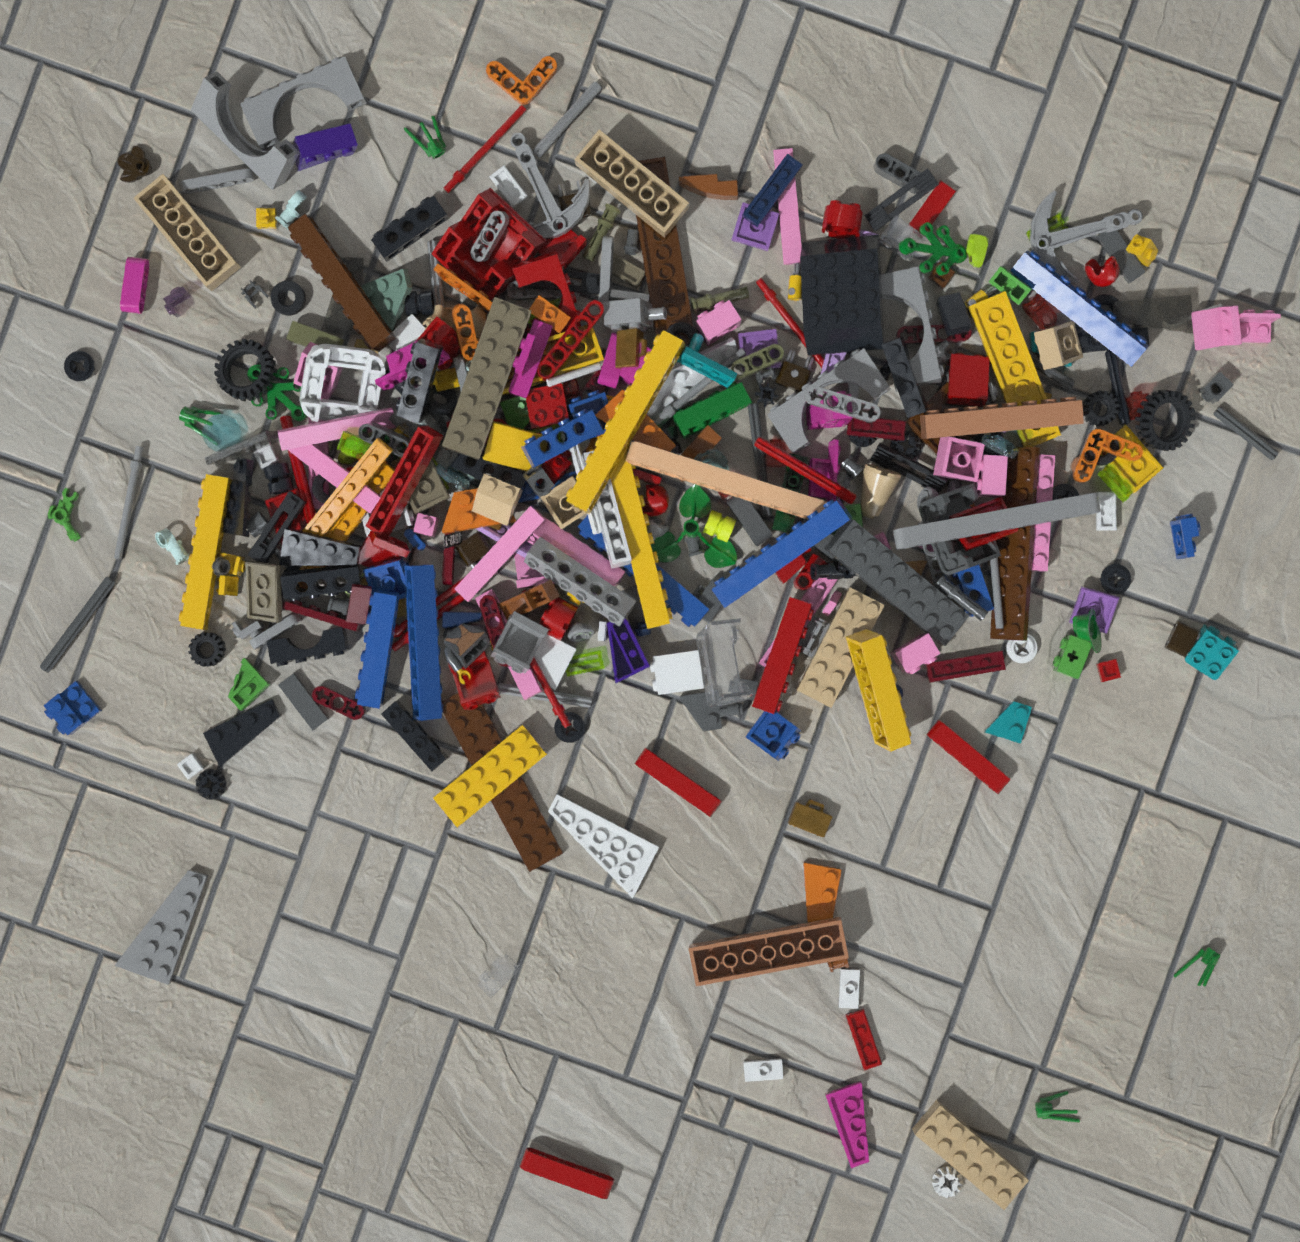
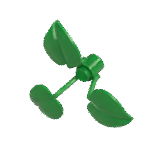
[651,484,737,568]

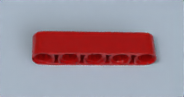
[537,300,604,381]
[926,720,1011,795]
[634,748,722,817]
[520,1147,615,1199]

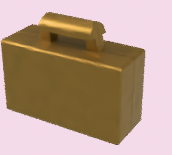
[615,328,647,369]
[787,799,832,838]

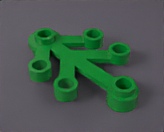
[899,222,967,276]
[247,365,307,422]

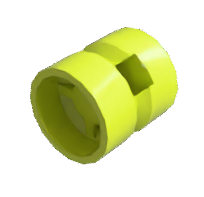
[703,510,737,542]

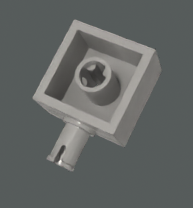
[603,298,667,331]

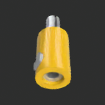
[788,263,802,301]
[964,285,997,308]

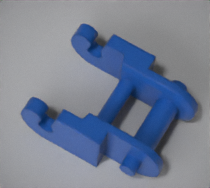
[404,529,426,551]

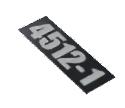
[444,531,463,549]

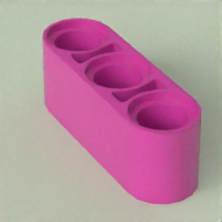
[120,257,149,314]
[597,331,621,389]

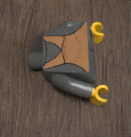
[443,624,493,684]

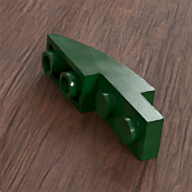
[772,453,808,533]

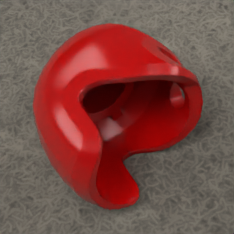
[1085,256,1120,287]
[642,484,669,516]

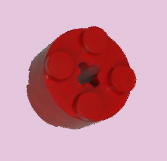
[821,200,863,239]
[539,597,578,641]

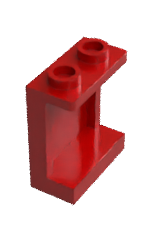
[946,353,990,407]
[448,651,501,710]

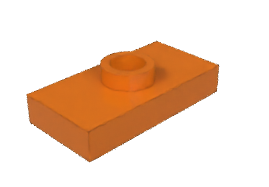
[528,295,571,333]

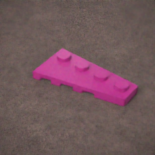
[825,1081,869,1168]

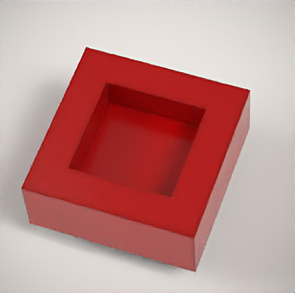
[1096,659,1121,682]

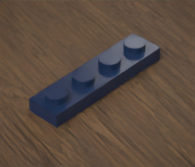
[742,154,803,228]

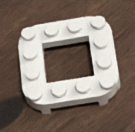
[300,344,386,422]

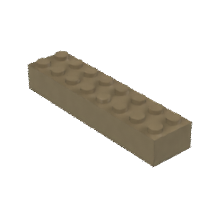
[442,297,531,460]

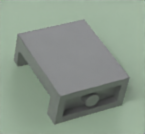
[490,611,549,674]

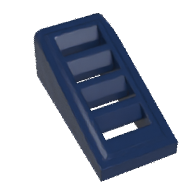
[443,612,483,630]

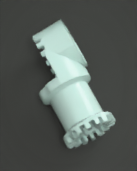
[275,190,307,230]
[155,528,190,565]

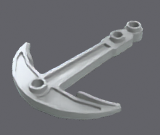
[510,133,591,239]
[1030,190,1143,283]

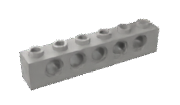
[524,537,636,627]

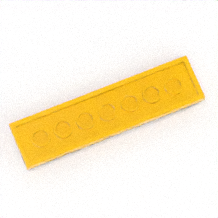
[968,291,1061,447]

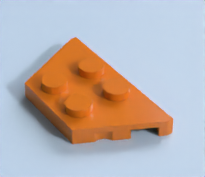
[442,488,516,534]

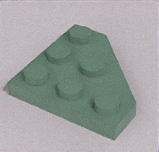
[362,269,412,332]

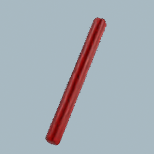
[280,415,316,525]
[754,437,857,504]

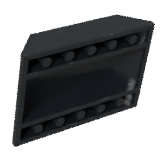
[800,235,884,356]

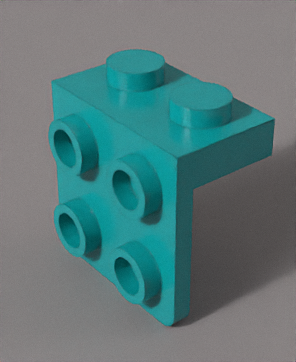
[1185,624,1239,680]

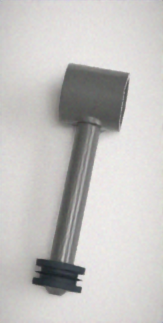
[246,511,300,572]

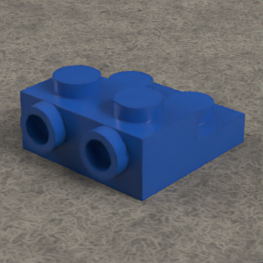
[567,390,608,440]
[1170,514,1201,560]
[363,556,409,599]
[43,681,102,735]
[745,711,801,761]

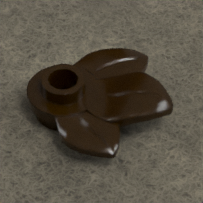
[117,146,152,183]

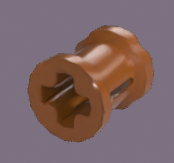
[827,959,849,973]

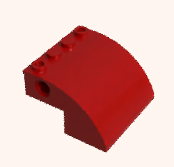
[431,187,546,302]

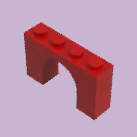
[512,251,581,337]

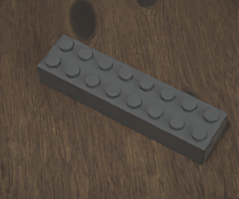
[824,519,969,646]

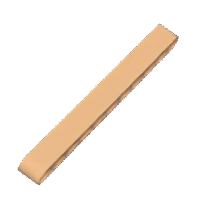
[626,442,827,520]

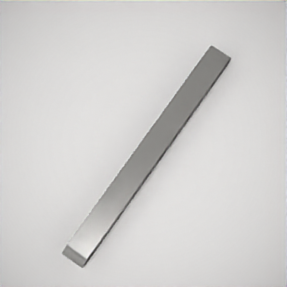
[893,493,1101,550]

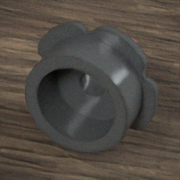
[212,557,231,576]

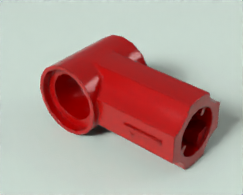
[793,553,826,591]

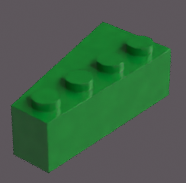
[673,381,752,440]

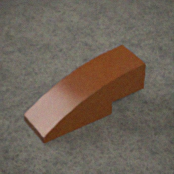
[679,174,738,200]
[679,426,722,482]
[499,579,560,621]

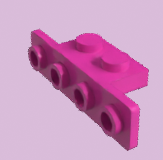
[509,320,552,398]
[375,340,450,390]
[808,439,841,502]

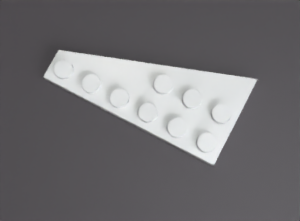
[647,337,738,428]
[548,794,659,898]

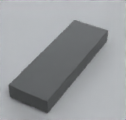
[1096,230,1146,284]
[278,673,329,731]

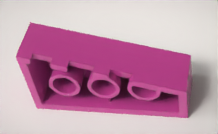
[806,391,853,430]

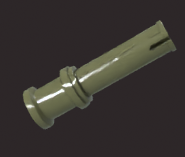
[582,203,621,262]
[690,286,749,315]

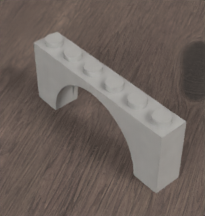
[240,56,367,150]
[191,72,300,190]
[881,267,944,392]
[767,349,891,454]

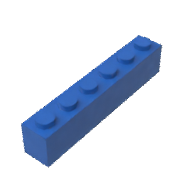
[355,590,400,709]

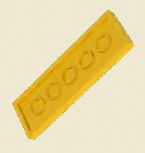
[433,725,547,828]

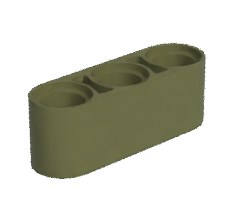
[286,321,344,347]
[731,344,784,380]

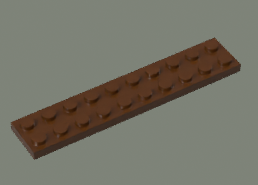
[636,156,693,345]
[990,447,1040,641]
[442,693,563,872]

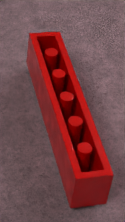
[365,426,443,537]
[752,597,814,715]

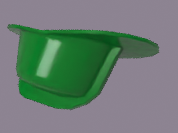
[1072,608,1102,653]

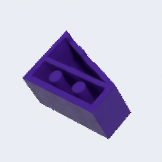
[293,124,358,171]
[607,618,650,684]

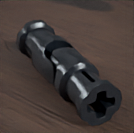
[810,562,856,580]

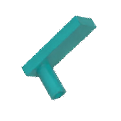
[677,334,738,388]

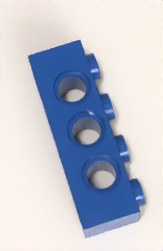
[521,409,603,468]
[951,565,994,617]

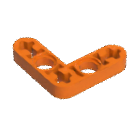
[486,56,557,105]
[452,304,480,360]
[1073,429,1143,483]

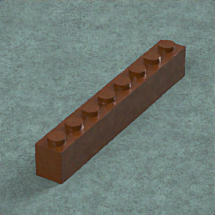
[288,214,396,352]

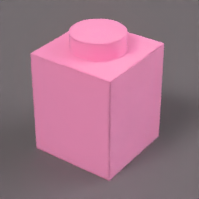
[413,513,439,537]

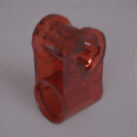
[1022,293,1057,330]

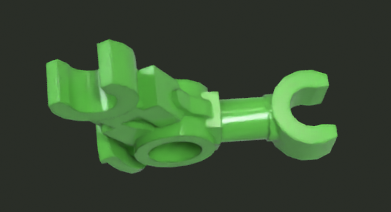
[48,488,81,542]

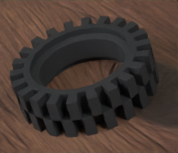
[214,339,277,401]
[1135,390,1196,451]

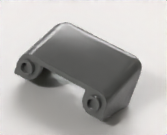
[919,483,1001,575]

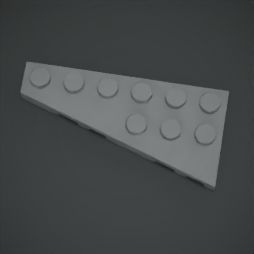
[114,869,208,985]

